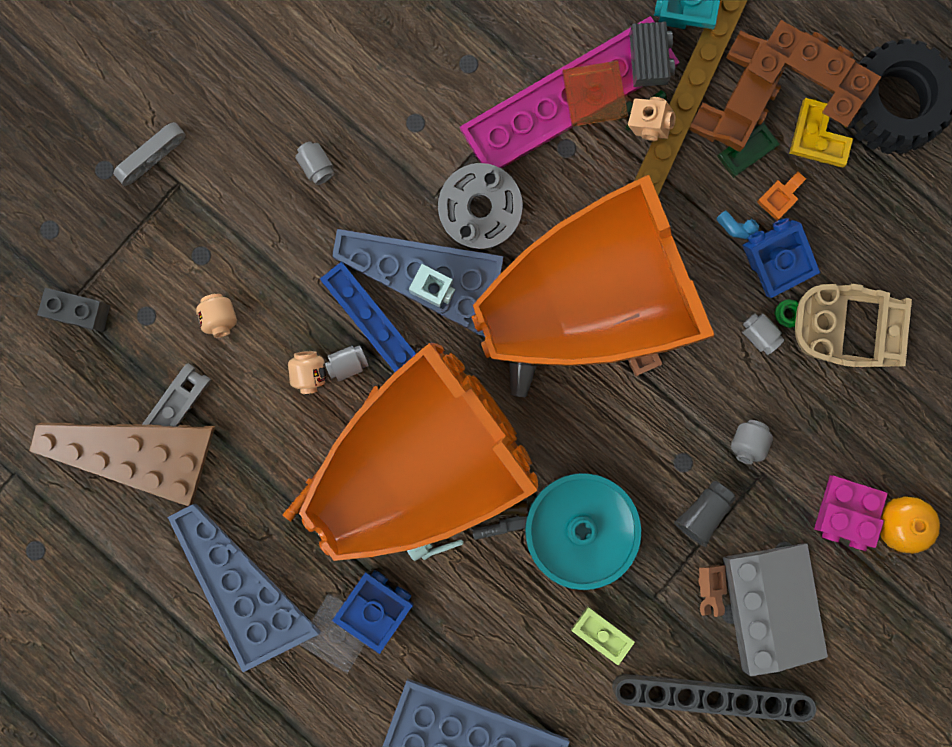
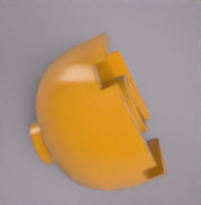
[880,497,940,554]

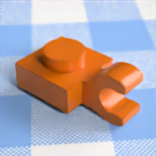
[757,172,806,221]

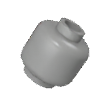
[731,420,773,464]

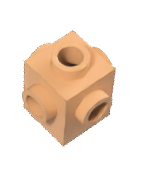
[628,97,675,141]

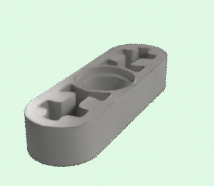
[113,122,186,186]

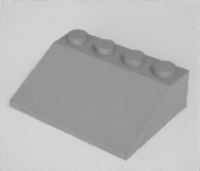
[723,543,828,676]

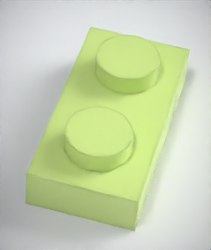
[571,606,635,665]

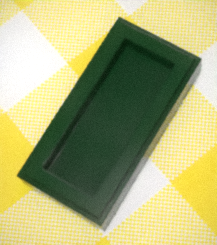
[717,122,780,178]

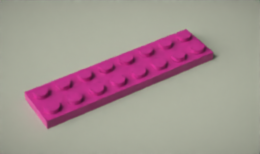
[460,16,680,169]

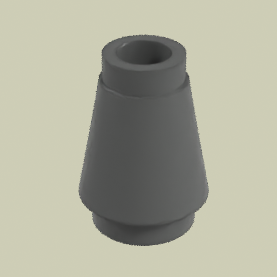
[509,362,537,397]

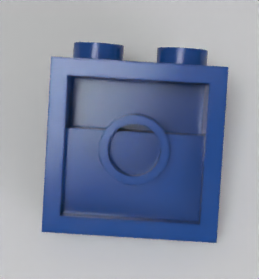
[742,218,820,298]
[332,570,413,654]

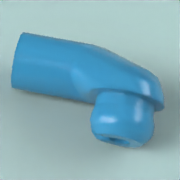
[716,210,759,239]

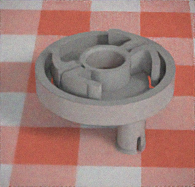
[438,163,523,249]

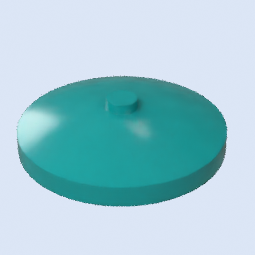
[525,473,641,590]

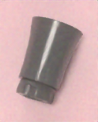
[674,481,736,547]

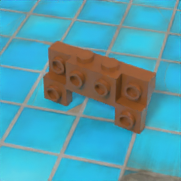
[748,20,881,128]
[688,31,787,152]

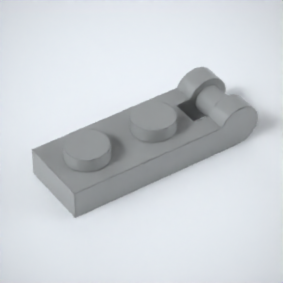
[142,363,211,427]

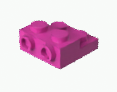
[814,475,888,551]

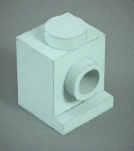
[409,264,455,308]

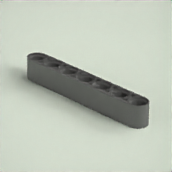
[612,674,816,722]

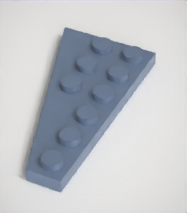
[332,229,503,338]

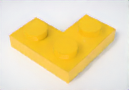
[789,98,853,168]

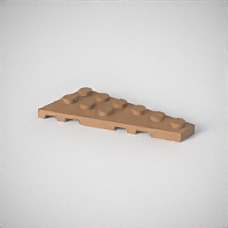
[29,423,215,506]

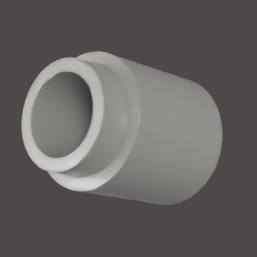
[295,142,335,185]
[742,313,784,355]
[325,345,369,382]

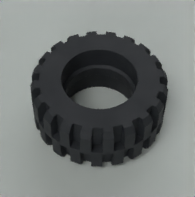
[848,39,952,154]

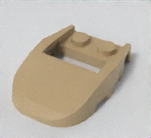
[795,284,912,367]

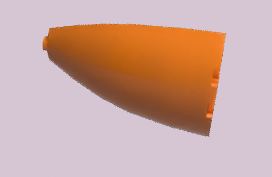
[472,175,714,366]
[299,343,538,561]

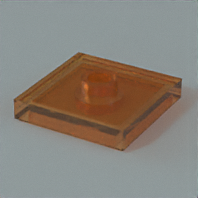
[562,60,628,127]

